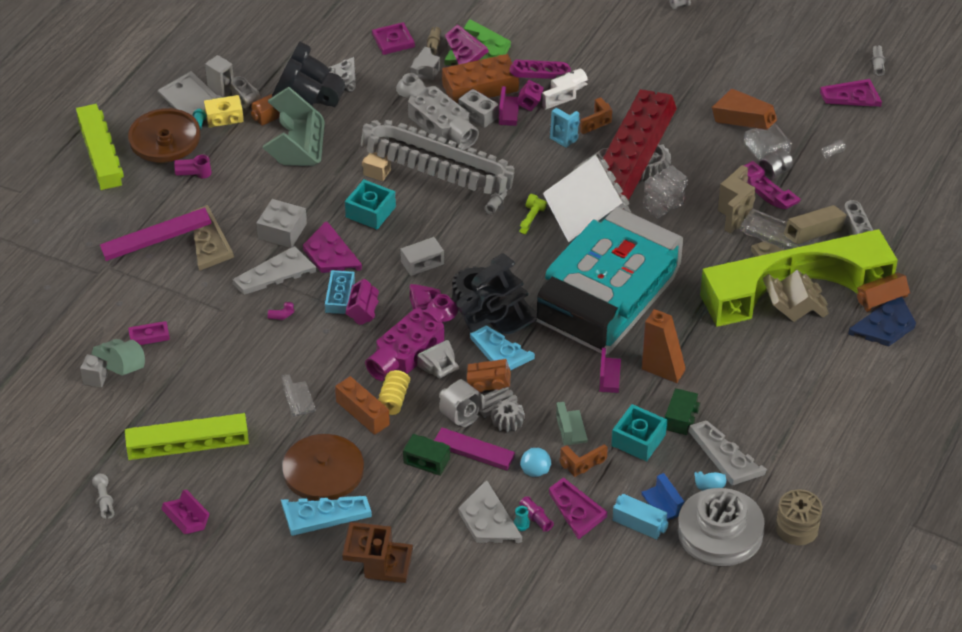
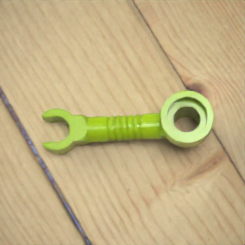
[519,194,547,234]

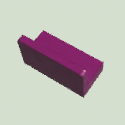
[499,86,519,126]
[599,348,621,393]

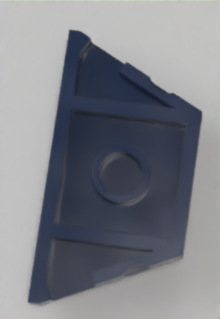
[848,296,916,346]

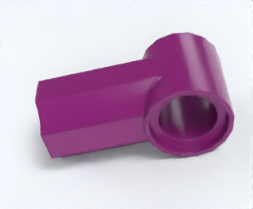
[174,155,212,179]

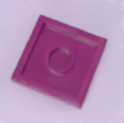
[372,22,415,55]

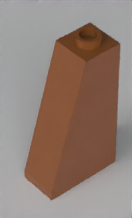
[712,89,777,130]
[642,309,686,383]

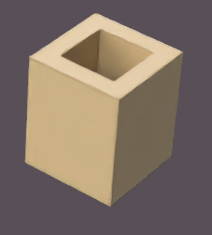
[362,152,391,181]

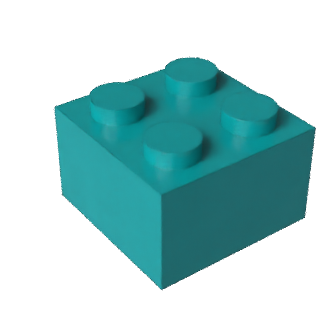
[345,179,396,229]
[611,404,667,462]

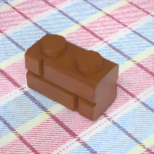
[467,359,511,392]

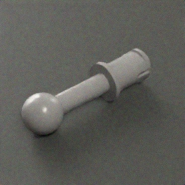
[92,473,114,519]

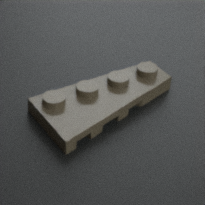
[191,205,234,271]

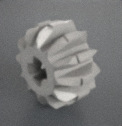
[491,399,525,433]

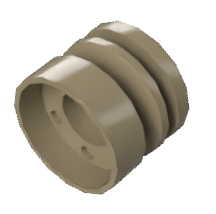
[776,489,823,545]

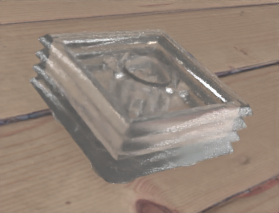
[743,123,792,160]

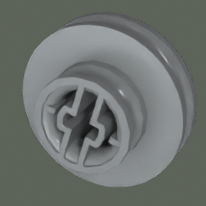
[678,488,764,566]

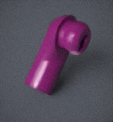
[268,302,295,320]

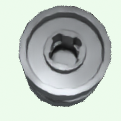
[758,148,793,180]

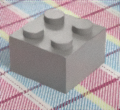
[256,199,307,248]

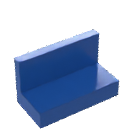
[642,473,684,521]

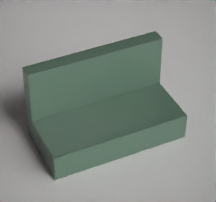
[556,402,588,446]

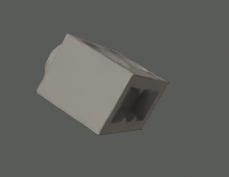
[459,89,499,128]

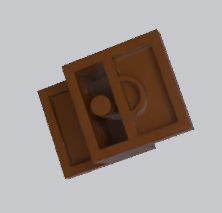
[342,522,413,583]

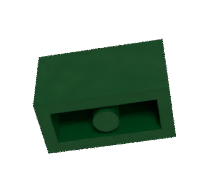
[665,388,701,435]
[403,434,450,476]

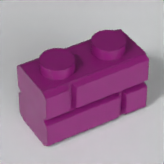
[345,279,379,325]

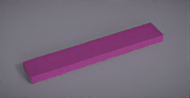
[100,207,212,261]

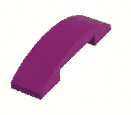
[744,161,801,209]

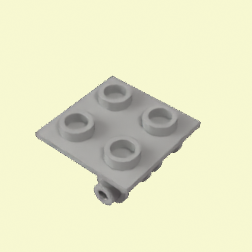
[328,57,356,91]

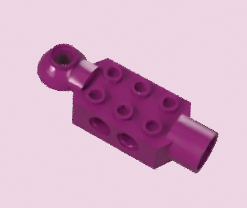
[365,294,458,381]

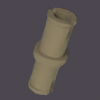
[427,27,441,55]

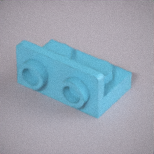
[550,108,580,148]

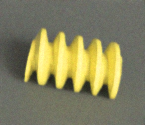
[378,370,410,415]

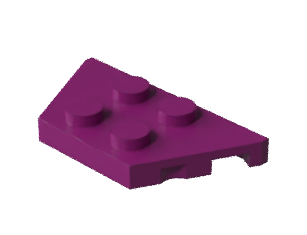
[303,221,362,273]

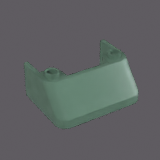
[263,87,325,166]

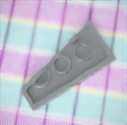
[233,246,316,295]
[688,420,767,485]

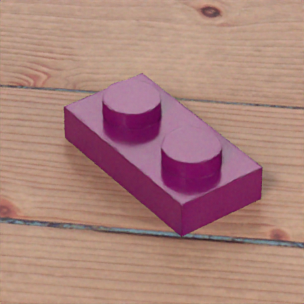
[128,321,170,345]

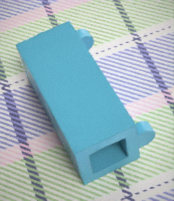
[612,494,669,540]

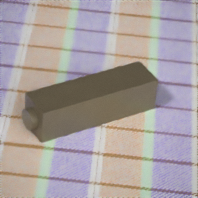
[783,205,847,244]

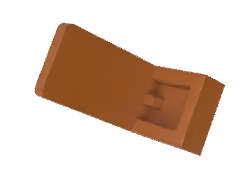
[580,97,612,134]
[559,444,608,477]

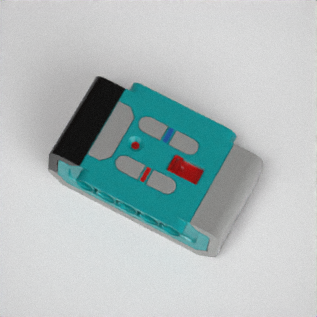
[537,207,683,354]

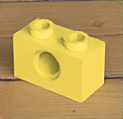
[204,95,244,127]

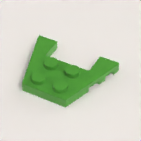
[444,19,511,65]

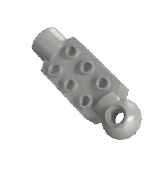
[396,73,479,149]

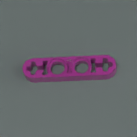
[510,60,571,79]

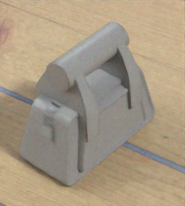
[417,340,459,379]

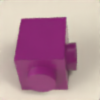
[516,80,544,112]

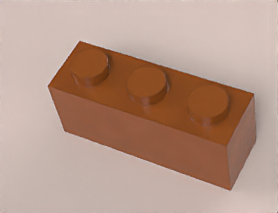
[335,376,390,435]

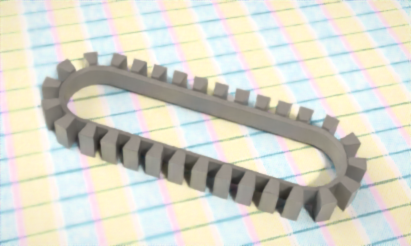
[361,120,515,194]

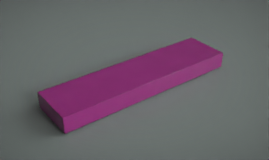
[434,427,515,471]

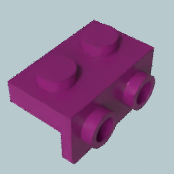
[161,489,209,534]

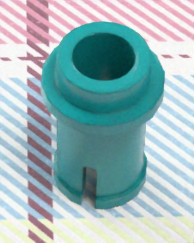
[193,109,207,130]
[513,506,530,531]

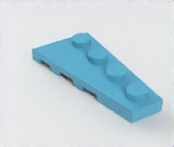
[281,496,372,536]

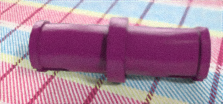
[519,496,554,532]

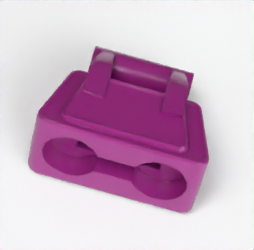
[409,284,441,310]

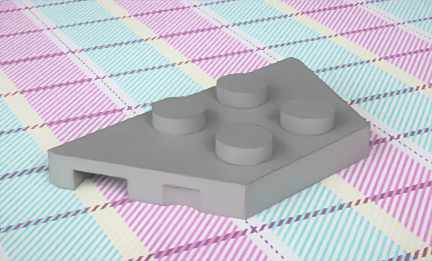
[459,481,522,543]

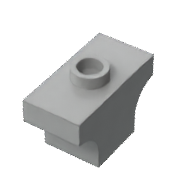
[410,47,440,80]

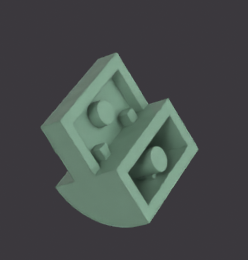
[92,339,145,376]

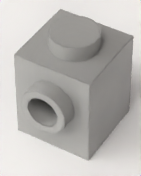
[80,354,109,387]

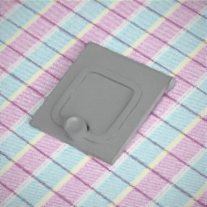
[158,71,221,116]

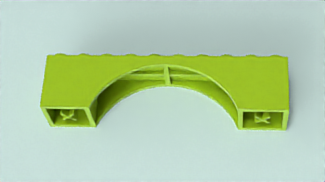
[700,229,898,327]

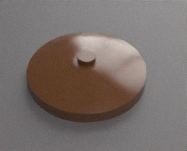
[128,108,201,163]
[283,434,364,501]

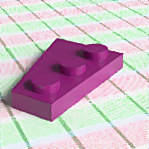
[445,24,489,64]
[820,79,882,107]
[549,477,608,540]

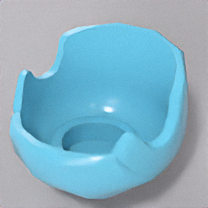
[520,447,552,477]
[695,471,726,491]

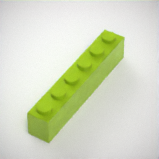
[76,104,124,190]
[125,413,249,460]

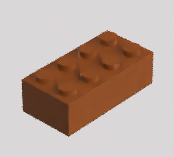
[442,54,519,105]

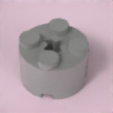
[439,379,485,427]

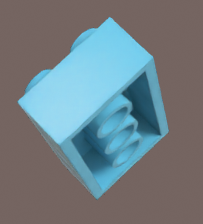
[325,270,355,314]

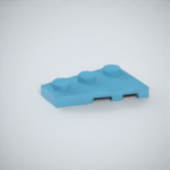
[470,326,535,371]

